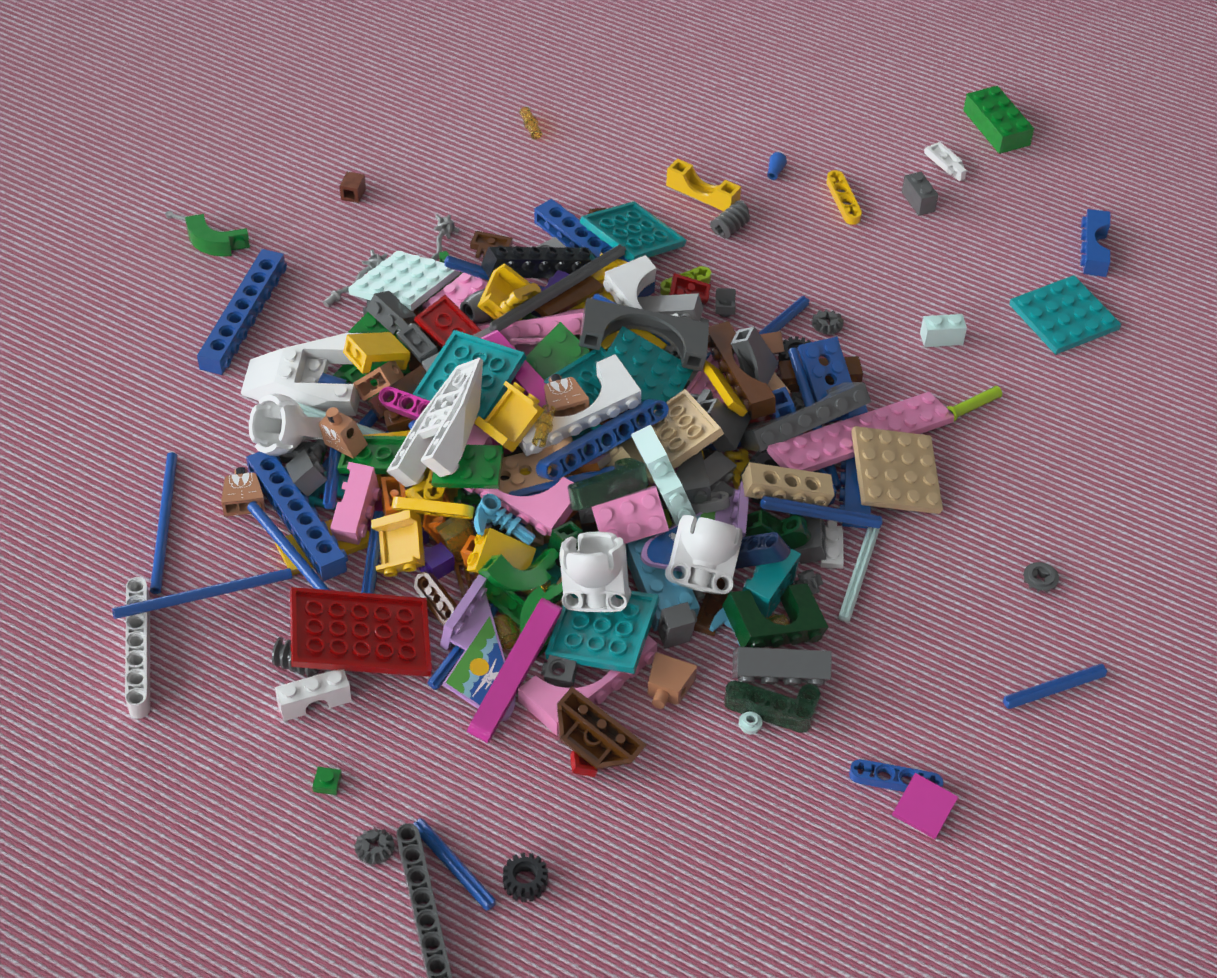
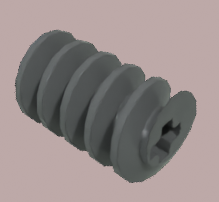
[710,200,750,239]
[272,637,320,677]

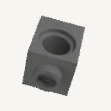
[541,655,578,688]

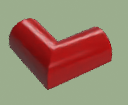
[669,273,711,304]

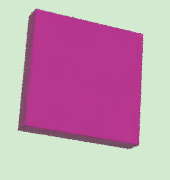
[892,773,958,839]

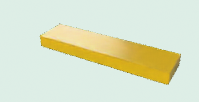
[703,360,748,417]

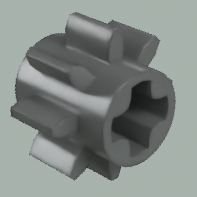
[794,569,823,594]

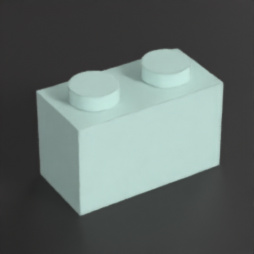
[920,314,967,347]

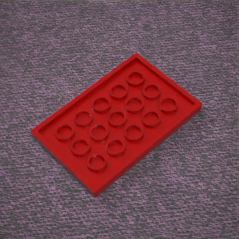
[290,587,432,677]

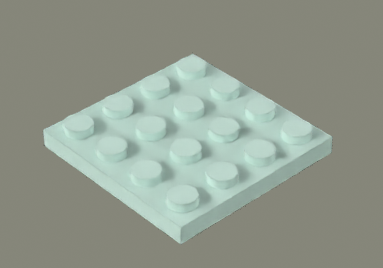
[348,251,460,311]

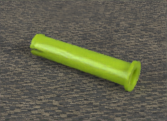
[946,385,1003,422]

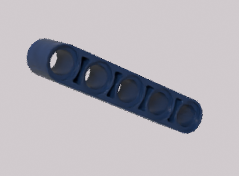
[735,532,791,569]

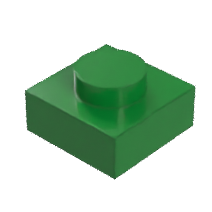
[312,767,342,795]

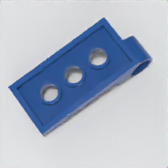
[797,337,868,424]

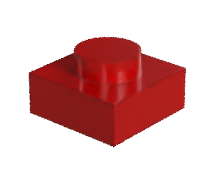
[570,751,598,777]

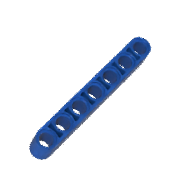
[536,399,669,481]

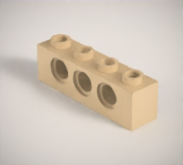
[742,462,834,506]

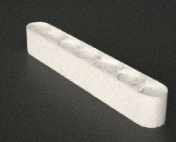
[125,577,150,719]

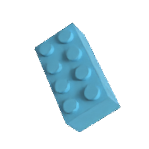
[626,533,700,631]

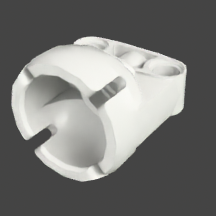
[249,393,323,456]
[665,515,743,594]
[560,531,631,612]

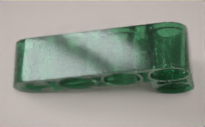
[567,458,649,510]
[724,681,820,733]

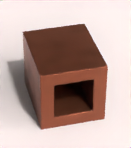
[339,171,366,203]

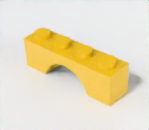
[666,158,741,211]

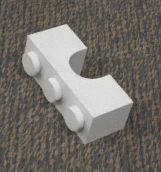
[275,670,352,722]

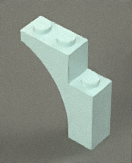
[631,425,696,526]

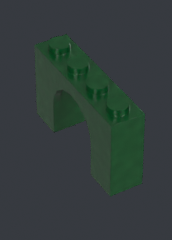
[722,583,829,648]

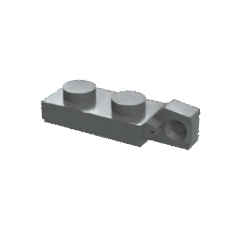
[394,317,438,364]

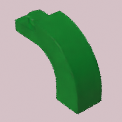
[185,214,250,257]
[478,548,560,591]
[519,582,563,657]

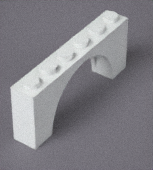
[603,255,680,359]
[519,354,641,457]

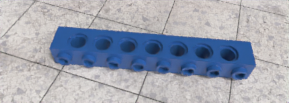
[534,198,656,297]
[197,249,287,375]
[246,451,348,582]

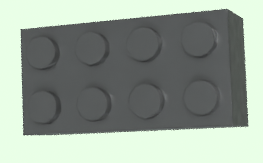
[732,647,832,686]

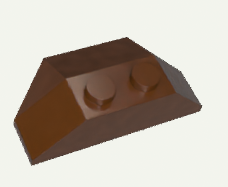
[557,687,647,769]

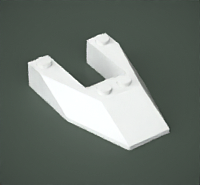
[241,333,362,416]
[386,358,483,487]

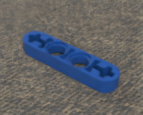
[849,759,944,792]

